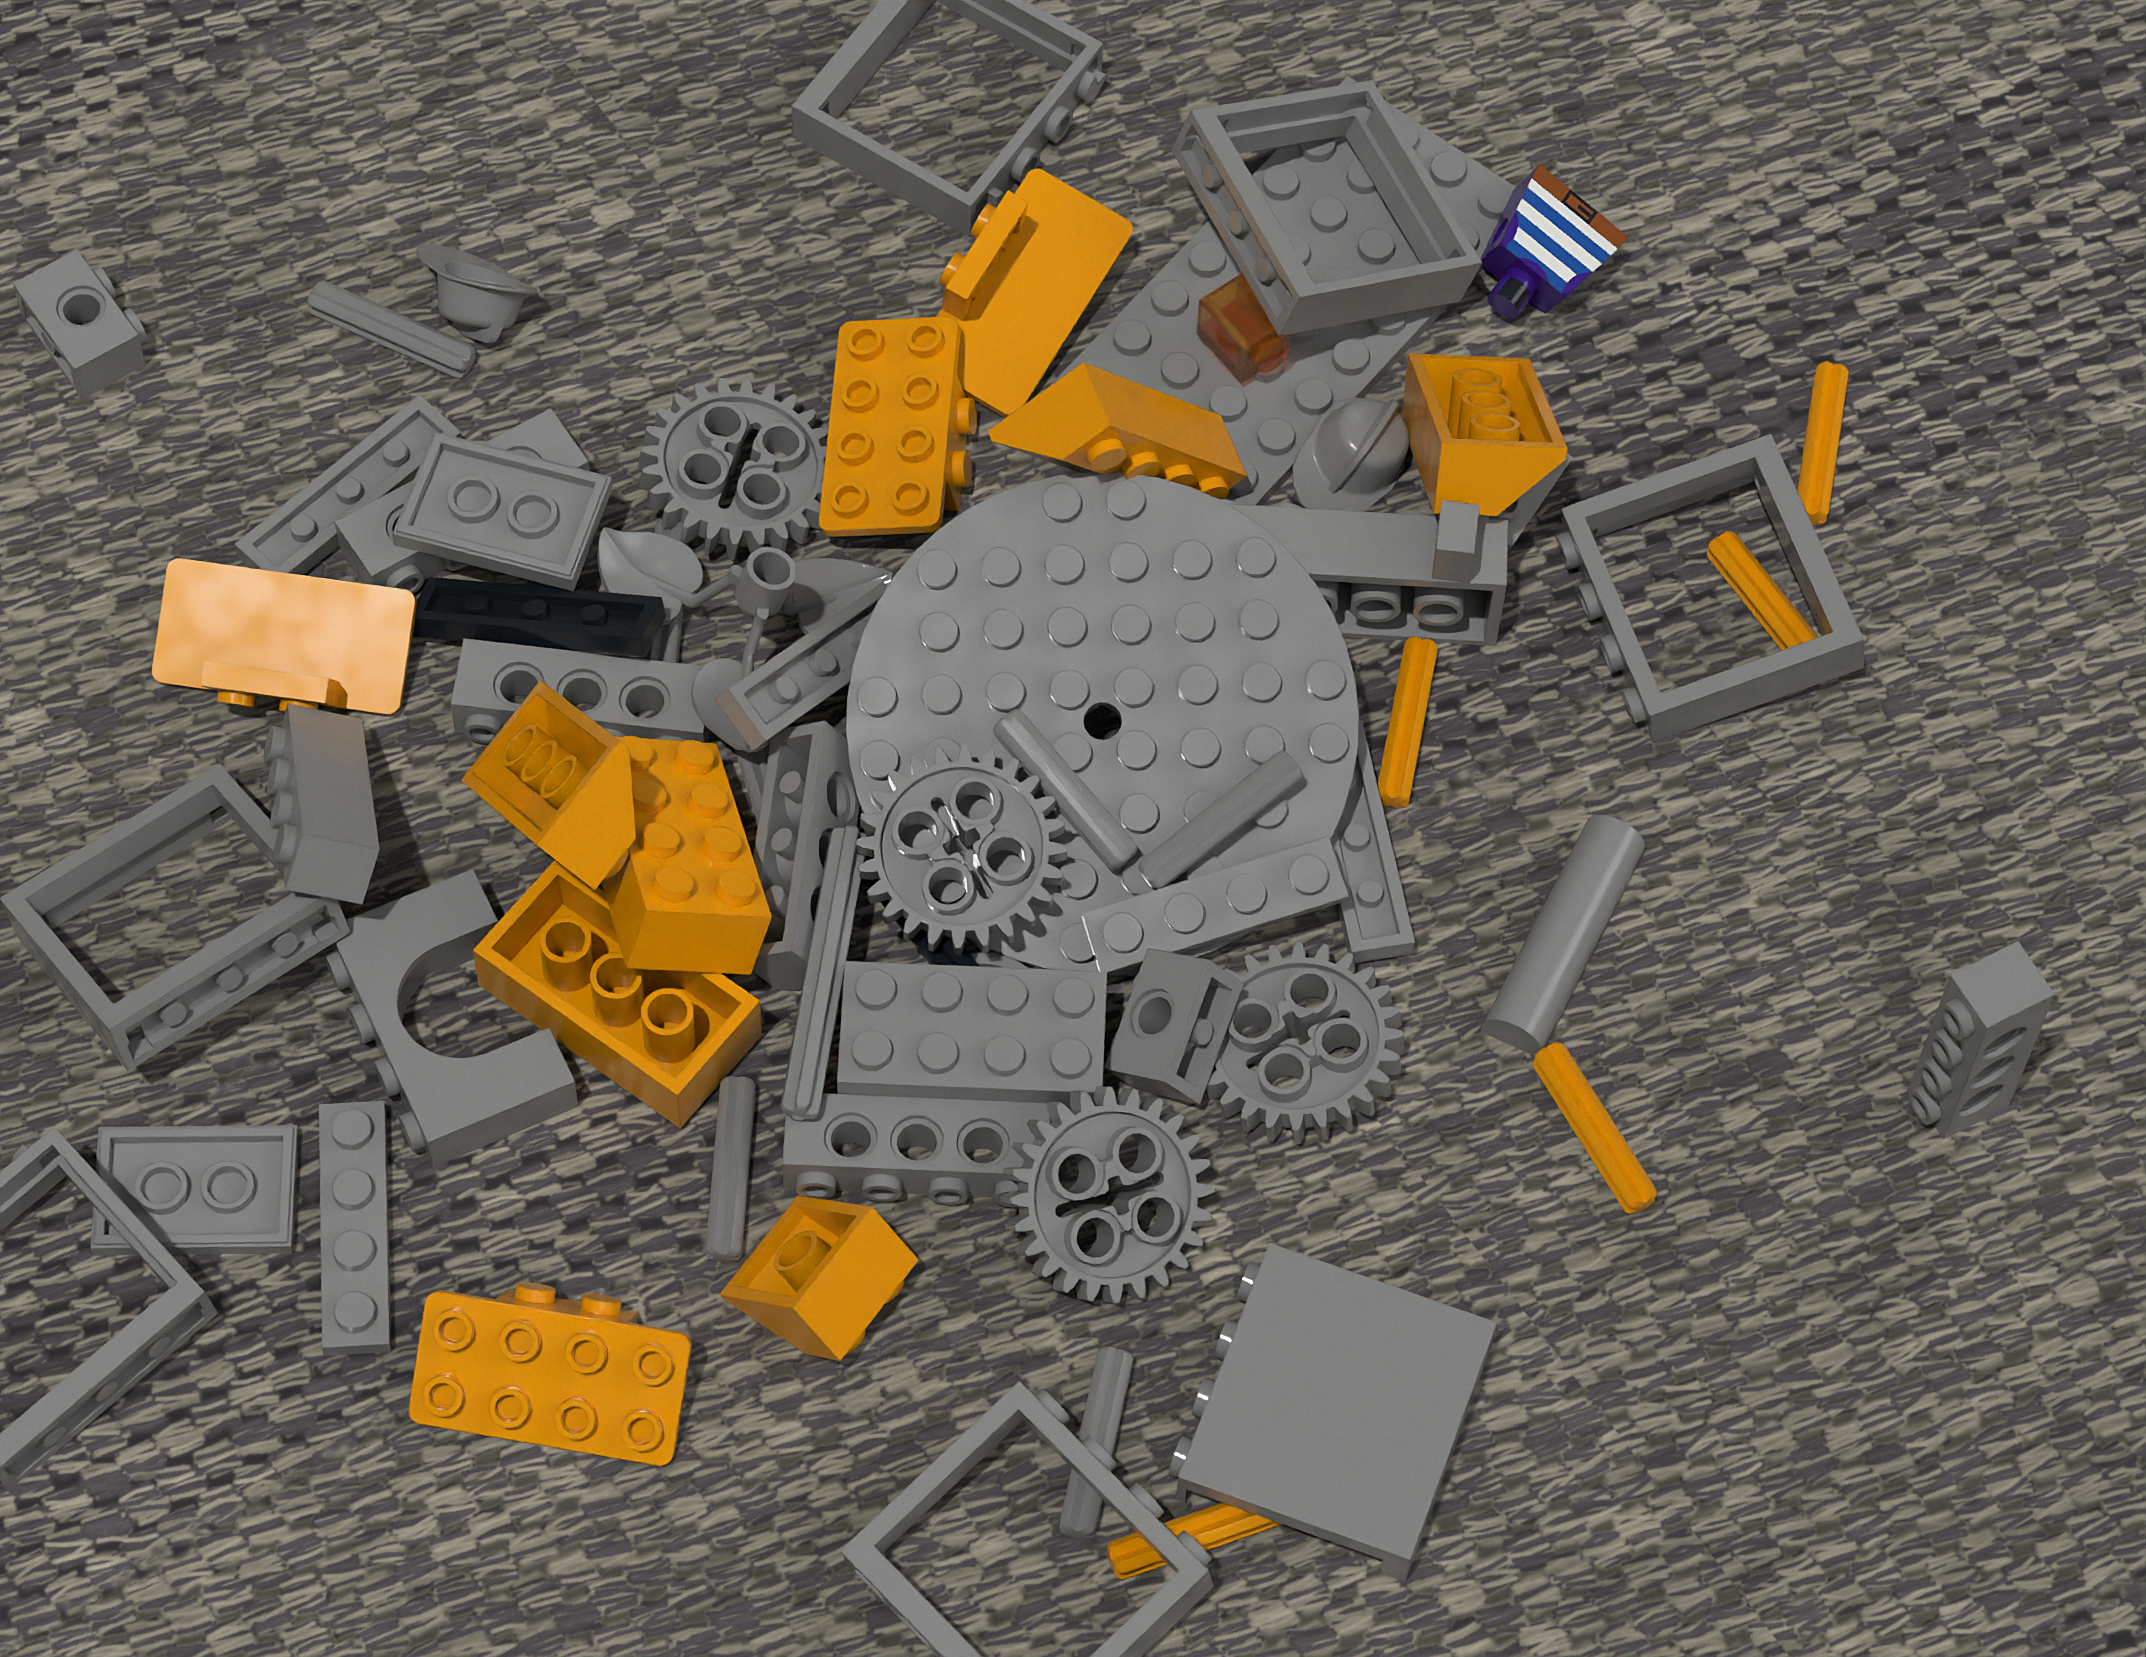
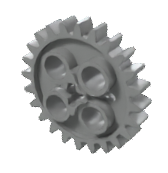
[638,378,829,560]
[856,744,1067,955]
[1205,942,1405,1144]
[1001,1086,1214,1303]

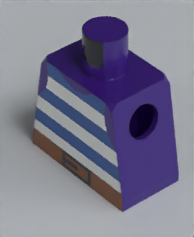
[1481,165,1628,319]

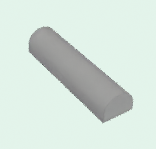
[1481,815,1645,1056]

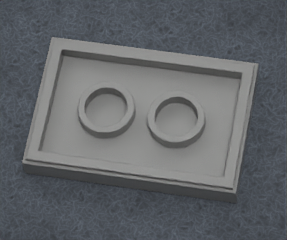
[392,431,613,591]
[90,1125,299,1256]

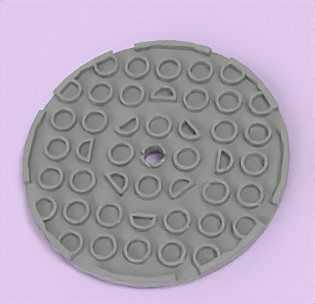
[846,472,1359,978]

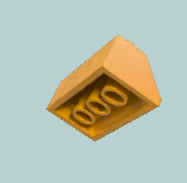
[1402,353,1567,516]
[988,362,1248,499]
[461,680,636,890]

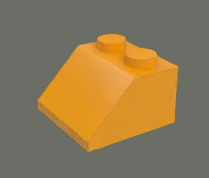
[719,1195,919,1361]

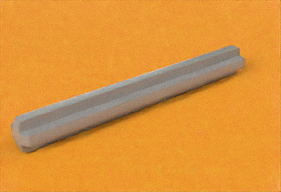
[781,825,867,1121]

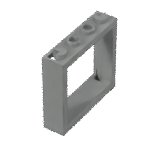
[791,0,1106,238]
[1171,80,1482,336]
[1555,434,1864,741]
[0,764,350,1071]
[0,1127,218,1491]
[840,1381,1214,1657]

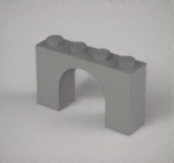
[324,869,578,1167]

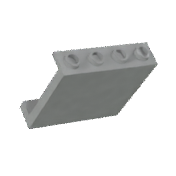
[1169,1243,1497,1582]

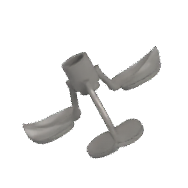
[597,527,892,753]

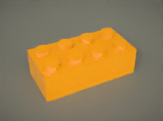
[601,736,772,975]
[473,860,762,1129]

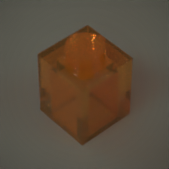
[1196,273,1291,383]

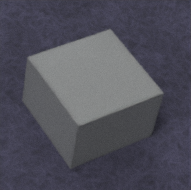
[1432,500,1480,583]

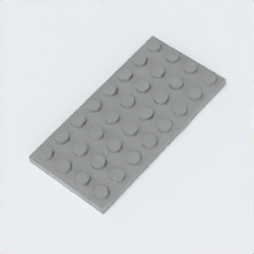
[1051,76,1515,506]

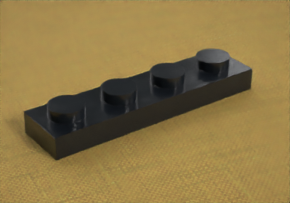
[412,577,666,657]

